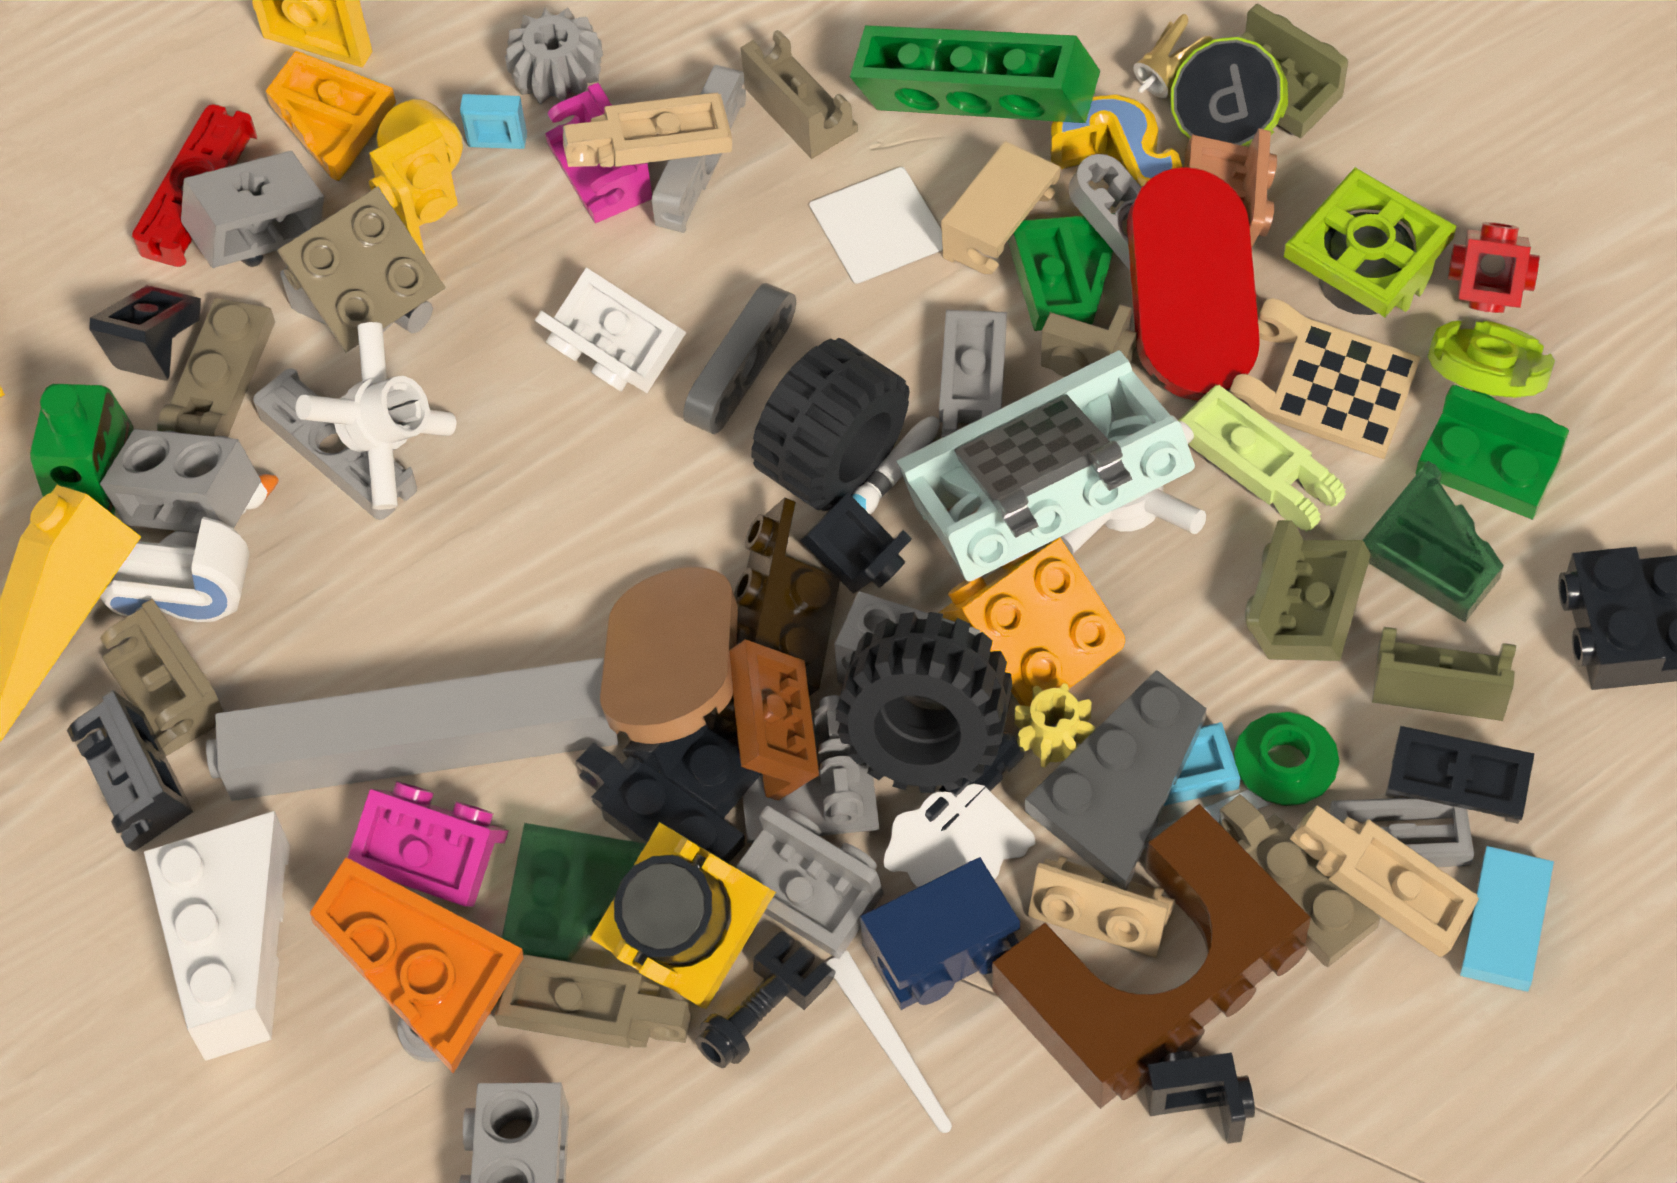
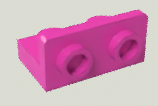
[348,781,509,907]

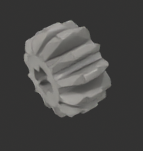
[505,7,603,104]

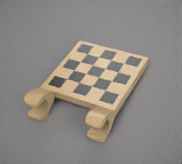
[1230,298,1421,459]

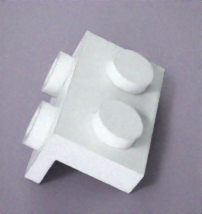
[535,267,686,393]

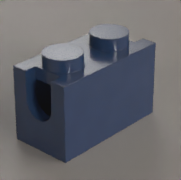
[860,857,1020,1010]

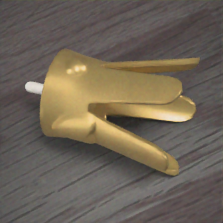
[1133,14,1213,98]

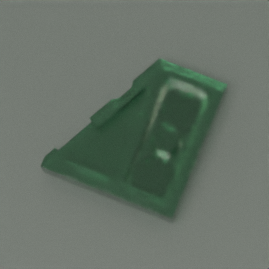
[1363,461,1504,622]
[502,823,646,962]

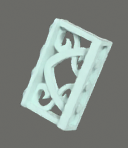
[897,350,1195,581]

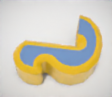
[1050,94,1182,188]

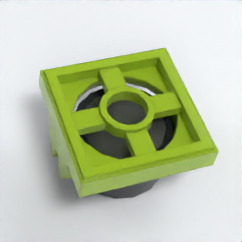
[1284,167,1456,317]

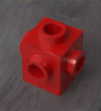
[1448,222,1540,313]

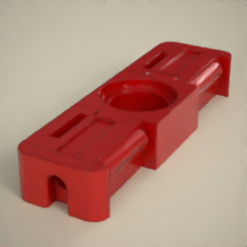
[132,104,258,267]

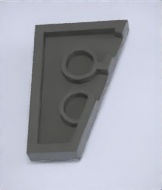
[1025,670,1207,890]

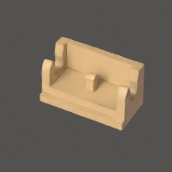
[941,141,1061,274]

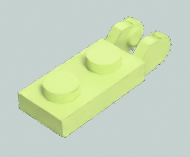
[1178,385,1346,532]

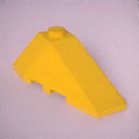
[0,485,141,742]

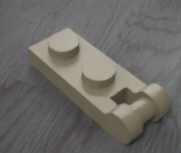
[157,298,275,437]

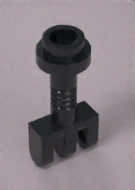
[695,931,836,1068]

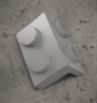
[736,806,884,959]

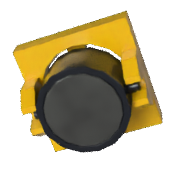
[590,822,776,1009]

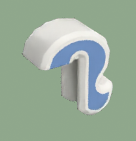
[100,517,250,622]

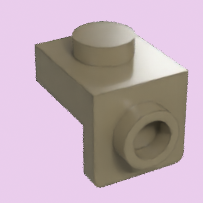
[1041,304,1138,377]

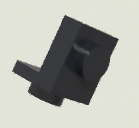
[800,493,912,594]
[1145,1051,1255,1144]

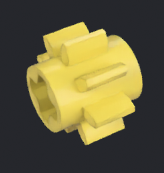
[1014,683,1095,768]

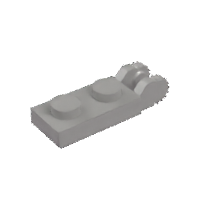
[939,310,1007,438]

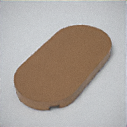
[600,567,738,744]

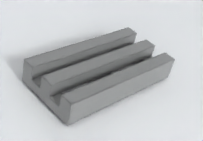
[1329,798,1474,867]

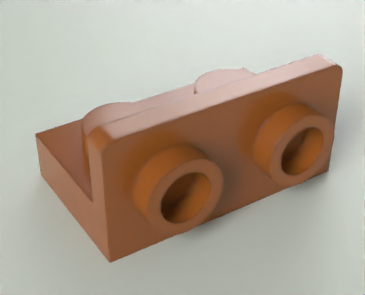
[729,639,819,801]

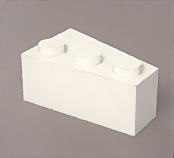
[144,811,290,1061]

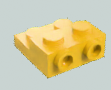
[252,0,373,68]

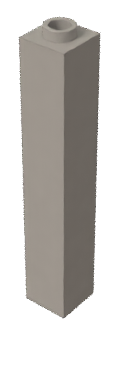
[206,658,618,801]

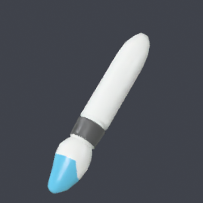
[851,416,940,515]

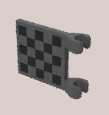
[955,394,1133,538]

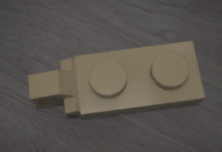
[1218,794,1380,968]
[494,955,692,1048]

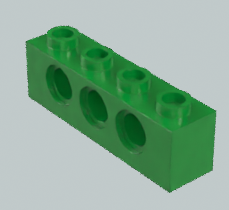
[849,25,1100,123]

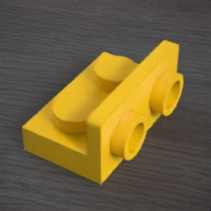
[369,120,458,255]

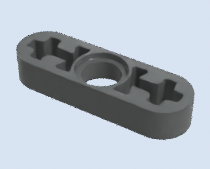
[683,283,796,434]

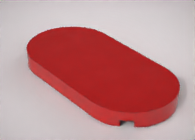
[1127,167,1260,401]

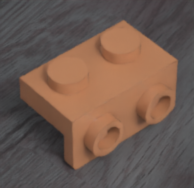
[1184,128,1277,247]

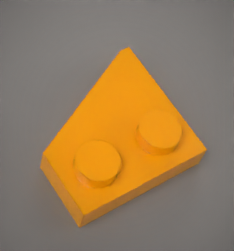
[265,51,396,181]

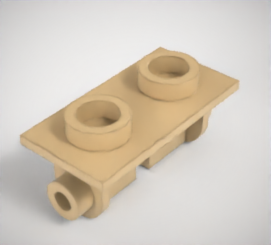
[1028,856,1175,958]

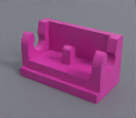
[545,82,652,224]

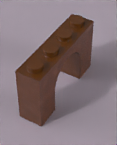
[992,804,1311,1109]

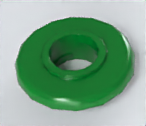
[1234,712,1340,806]

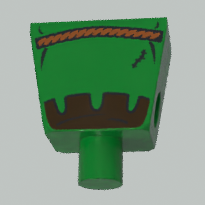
[30,384,134,515]

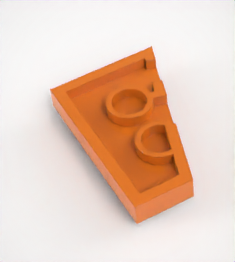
[310,857,524,1073]

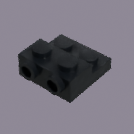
[1558,547,1677,690]

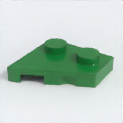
[1007,213,1115,331]

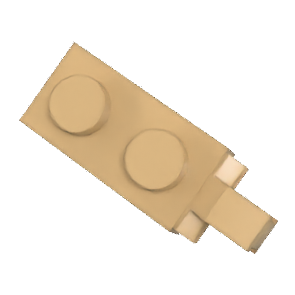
[563,92,732,167]
[1290,805,1479,958]

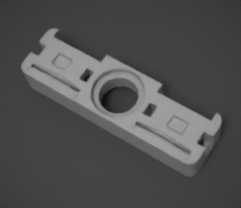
[652,65,746,233]
[253,369,417,520]

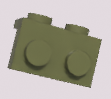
[1240,4,1348,139]
[1245,520,1371,661]

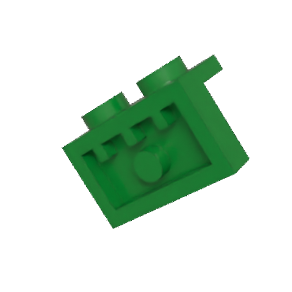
[1415,385,1569,520]

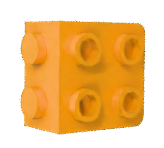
[938,537,1125,707]

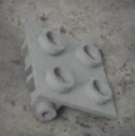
[737,695,879,844]

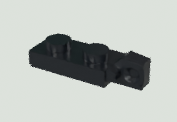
[576,743,746,863]

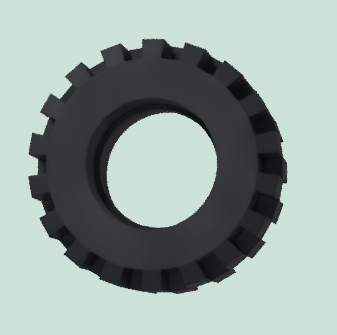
[751,338,910,511]
[836,612,1012,793]

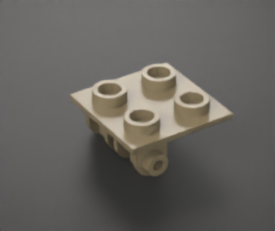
[277,186,446,353]

